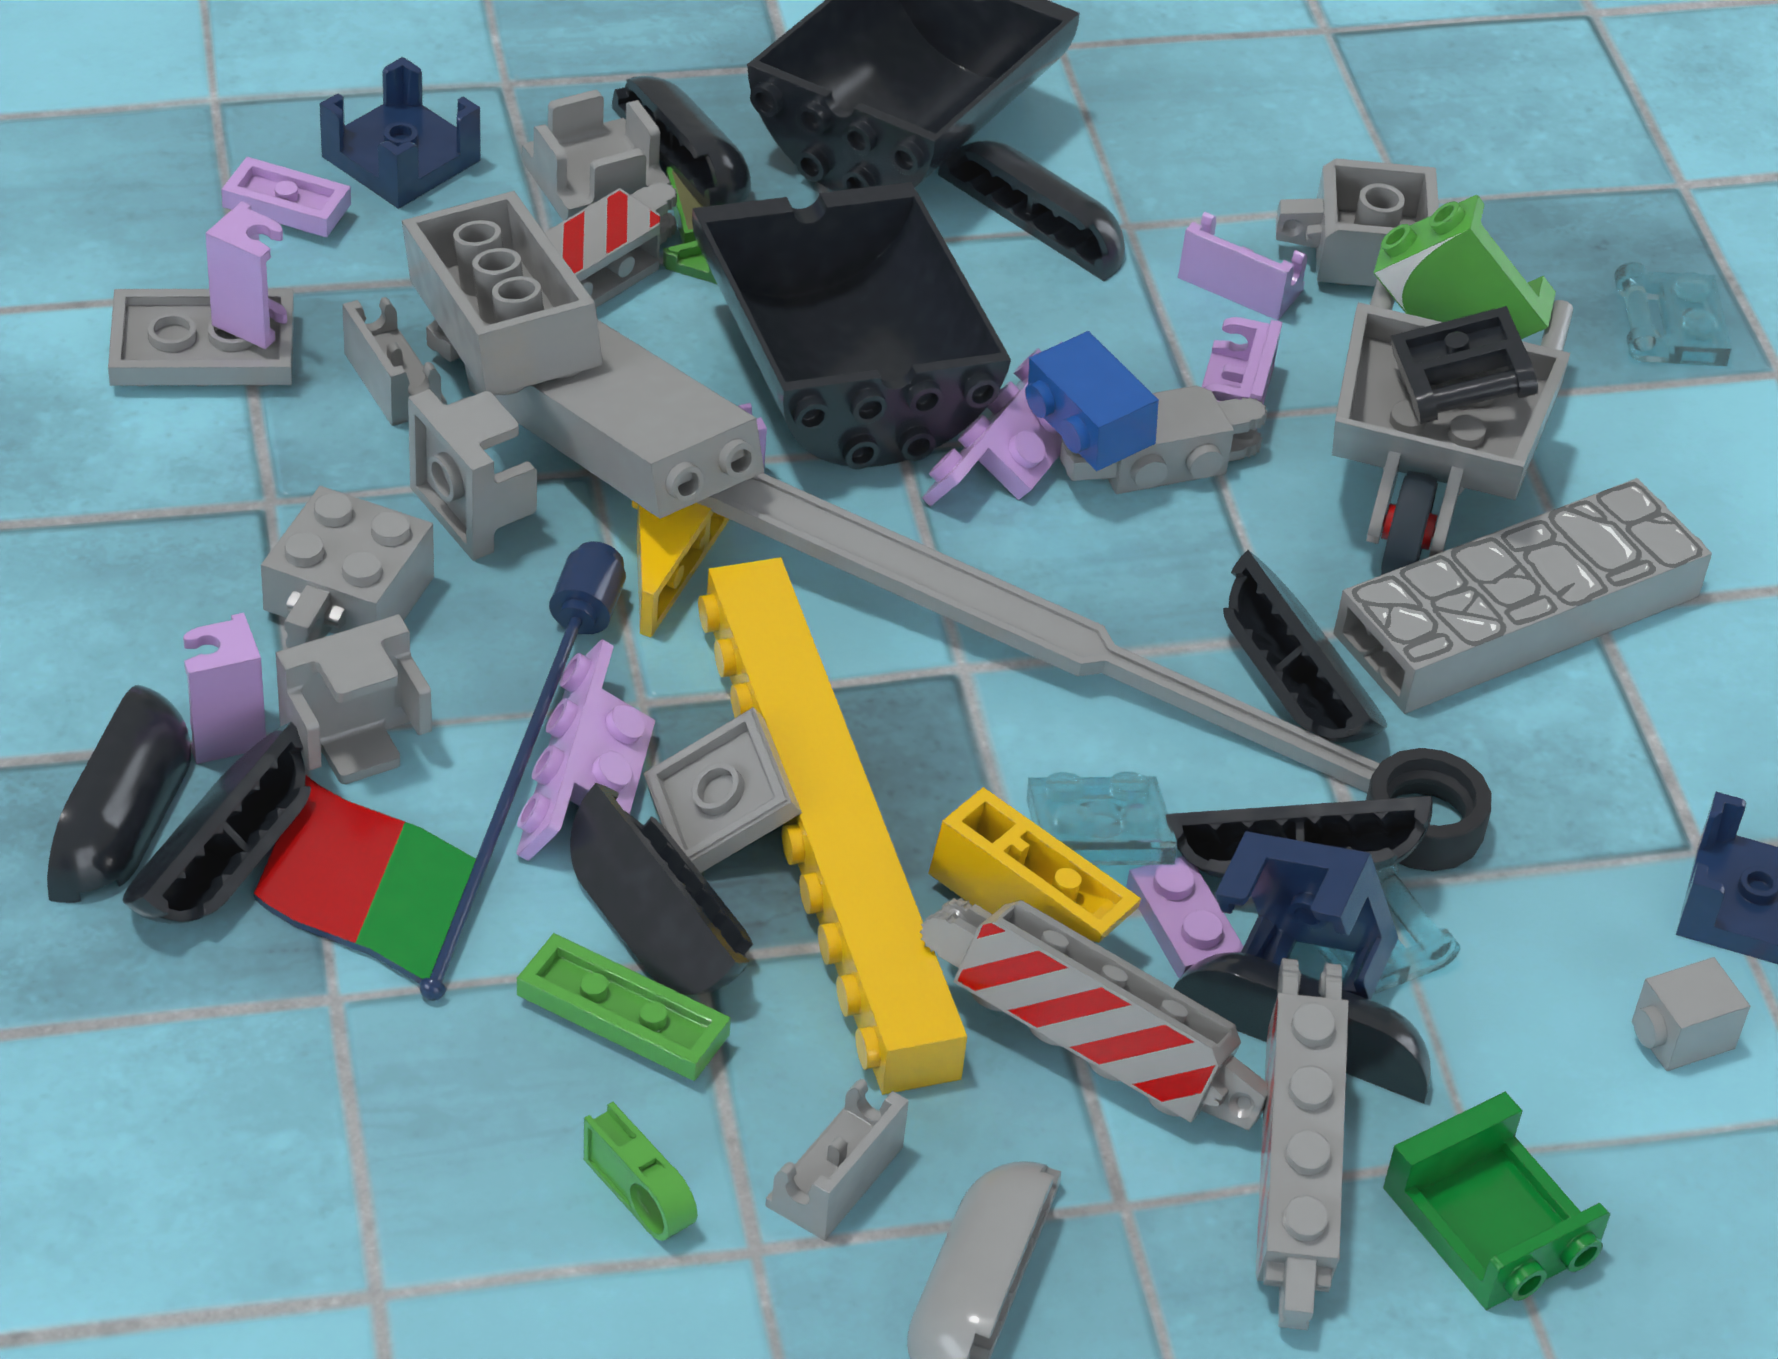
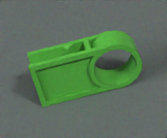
[583,1102,698,1241]

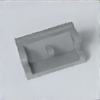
[342,297,447,426]
[765,1079,909,1241]

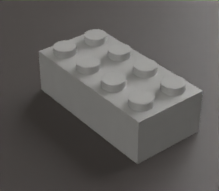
[401,191,603,396]

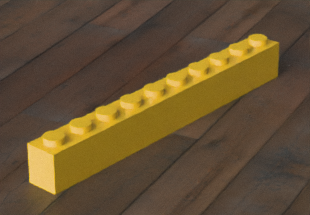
[698,557,967,1095]

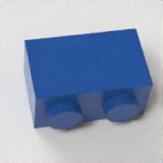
[1025,331,1159,472]

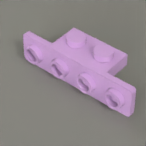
[922,342,1063,506]
[516,639,655,861]

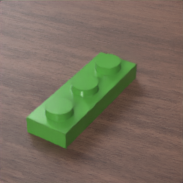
[517,933,731,1082]

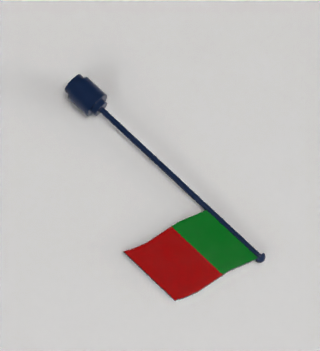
[254,541,626,1000]

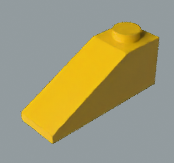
[632,500,729,638]
[928,787,1141,943]

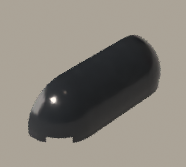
[612,76,751,207]
[938,140,1125,281]
[1223,550,1387,743]
[47,685,191,903]
[123,722,311,924]
[570,783,753,995]
[1166,796,1433,878]
[1173,952,1431,1104]

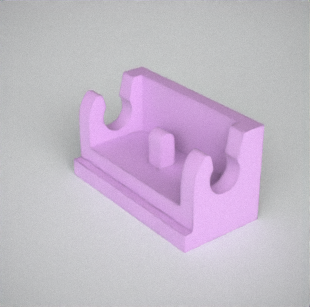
[205,201,287,349]
[1178,212,1307,320]
[1202,317,1282,429]
[183,613,266,764]

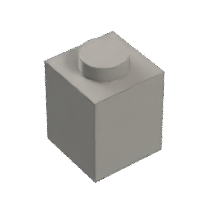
[1631,957,1750,1071]

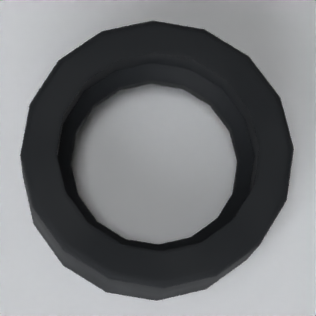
[1366,748,1492,871]

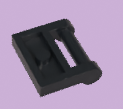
[1391,306,1538,424]

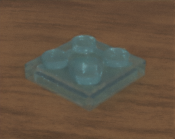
[1026,772,1177,866]

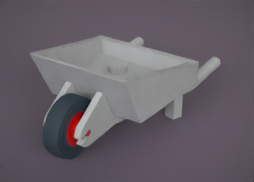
[1332,279,1573,575]

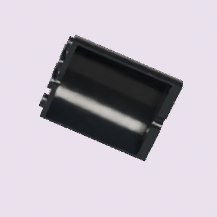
[747,0,1080,191]
[692,182,1011,469]

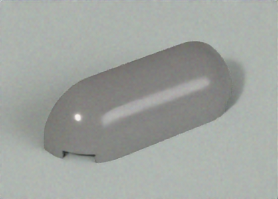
[907,1161,1061,1359]

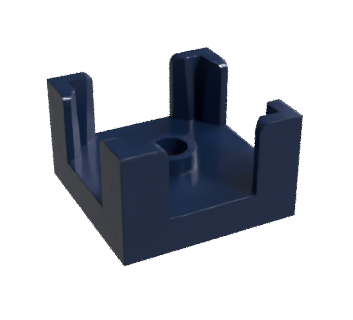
[319,57,481,209]
[1676,791,1778,964]
[1215,831,1399,1000]

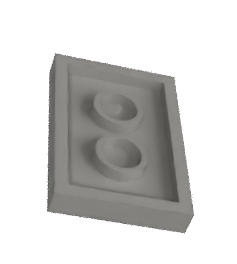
[108,289,294,386]

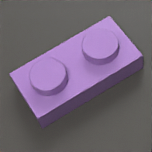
[221,157,351,237]
[1126,855,1244,978]

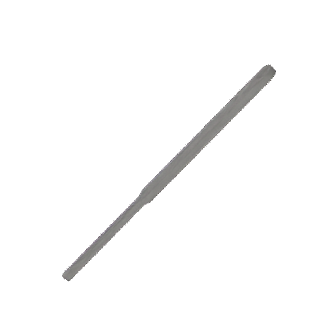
[696,473,1380,792]

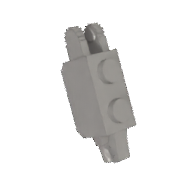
[1059,385,1267,494]

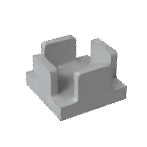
[522,90,671,221]
[408,389,537,561]
[276,614,432,784]

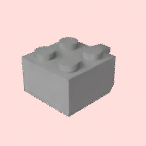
[1276,158,1439,286]
[261,486,434,648]

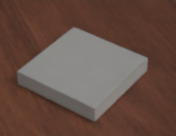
[643,707,802,873]

